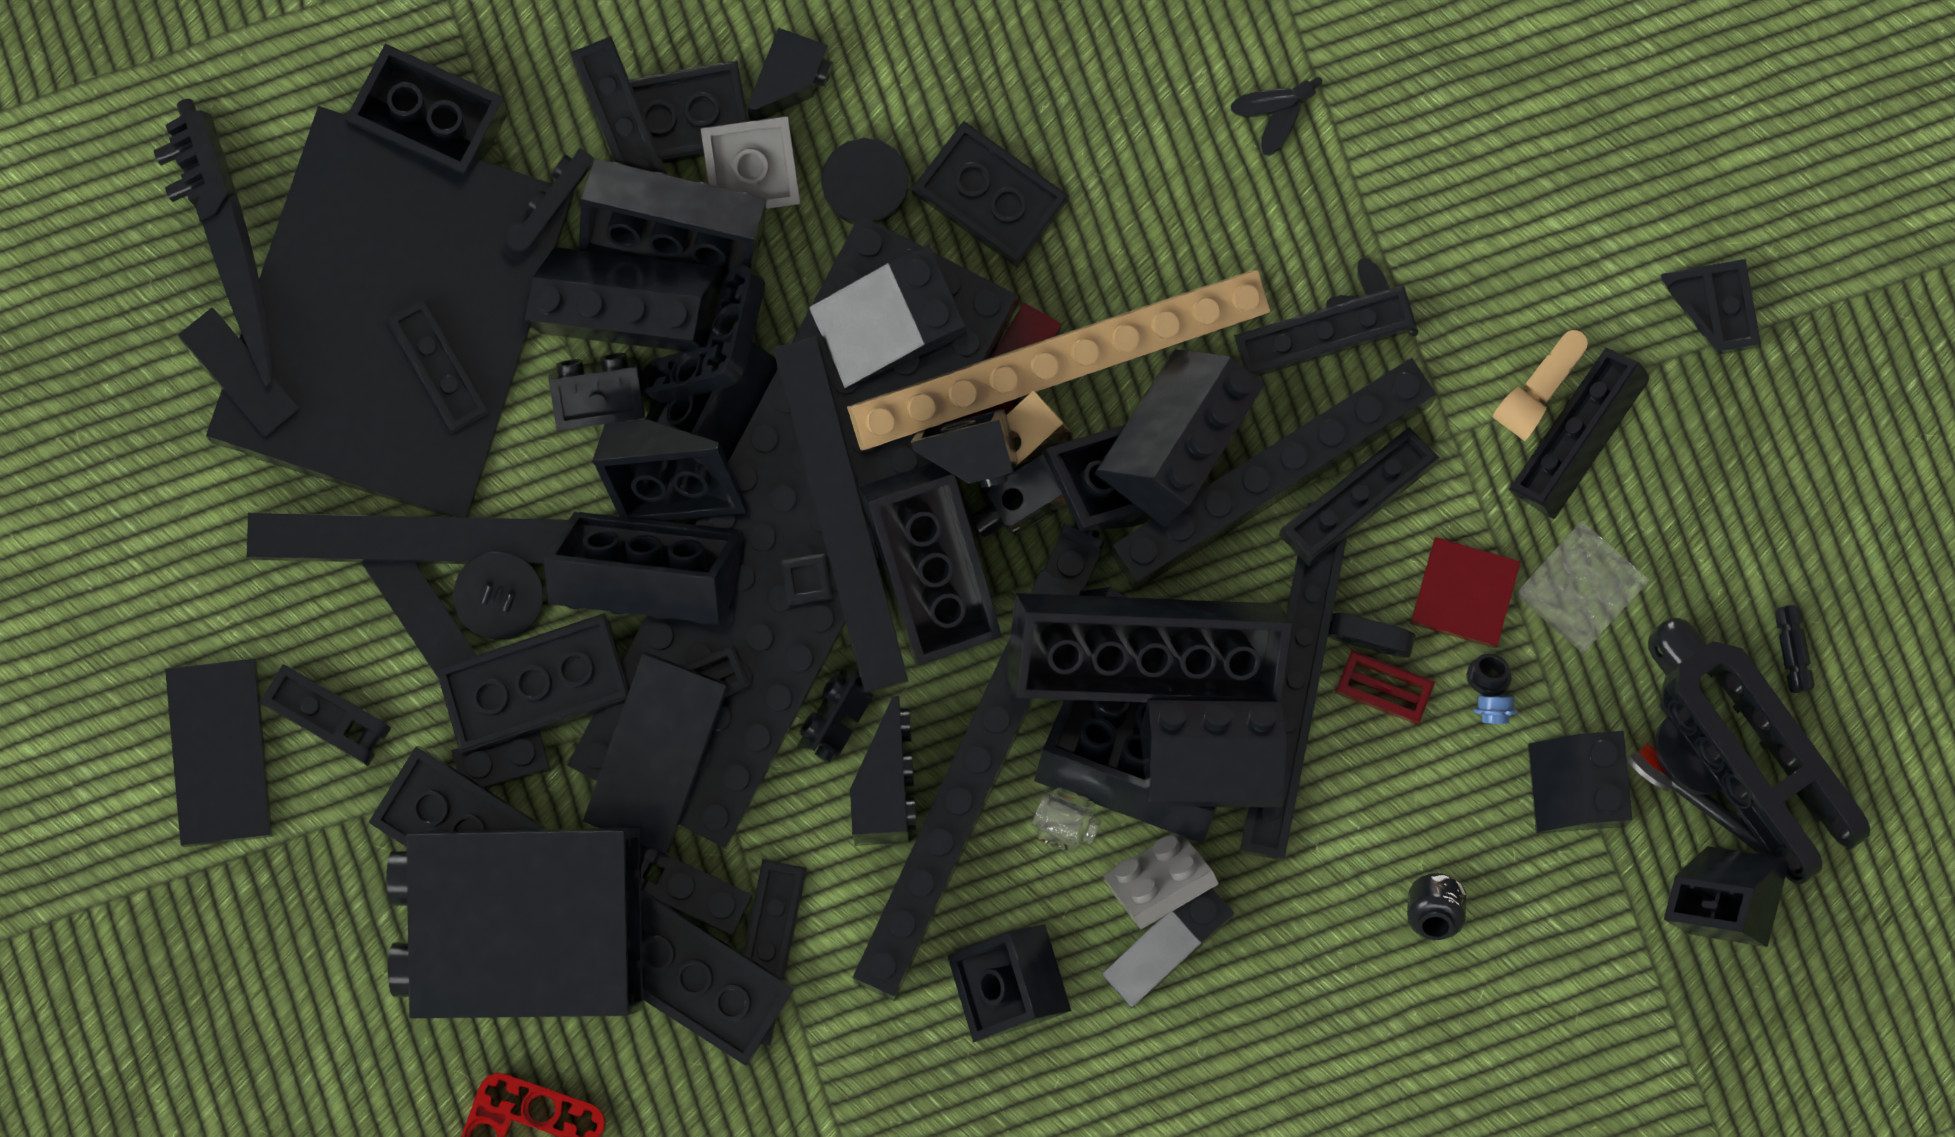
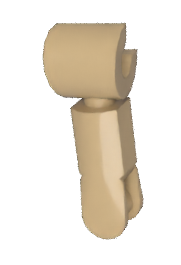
[1492,330,1587,441]

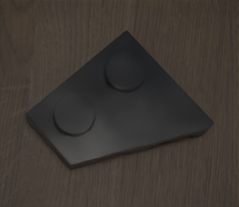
[1661,259,1761,355]

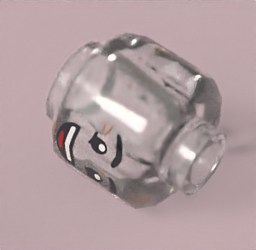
[1031,788,1101,853]

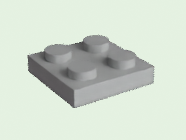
[701,116,800,209]
[1103,833,1219,930]

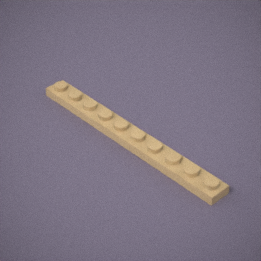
[847,270,1270,450]

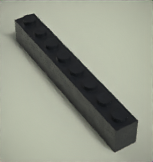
[1111,358,1436,591]

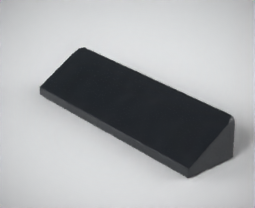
[1509,347,1649,519]

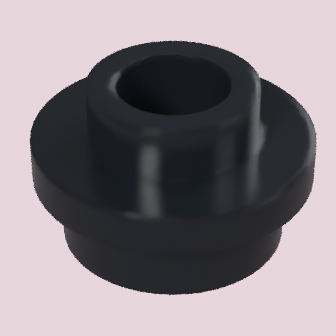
[1466,654,1512,696]

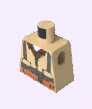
[1006,390,1072,472]

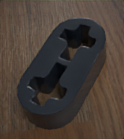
[1328,613,1416,658]

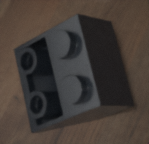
[1664,846,1790,947]

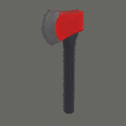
[1627,743,1768,855]

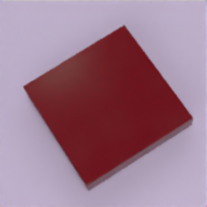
[1410,537,1521,648]

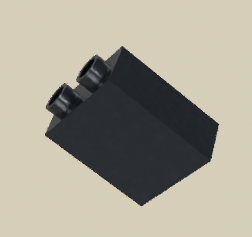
[386,828,643,1018]

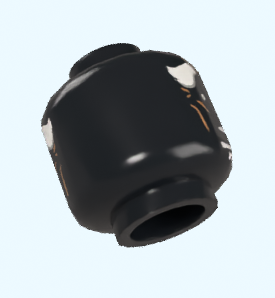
[1407,873,1466,940]

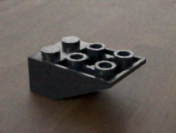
[850,696,917,846]

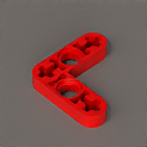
[461,1073,606,1137]

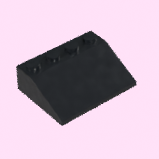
[1034,700,1217,844]

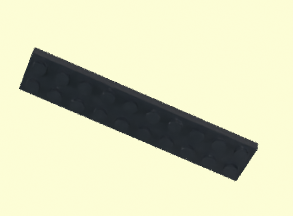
[368,746,796,1066]

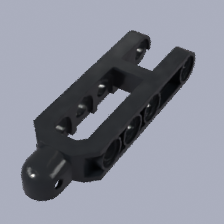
[1648,618,1870,885]

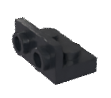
[548,353,645,431]

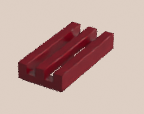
[1335,650,1435,725]

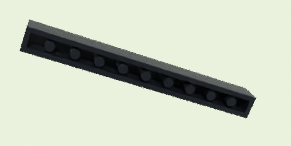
[852,570,1082,1001]

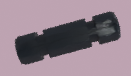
[1775,605,1815,693]

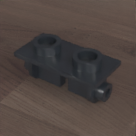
[797,669,874,763]

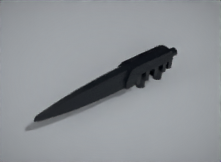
[154,99,273,386]

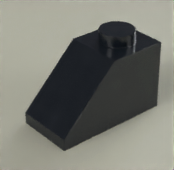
[747,28,833,121]

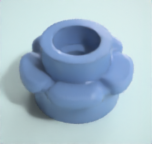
[1473,694,1518,724]

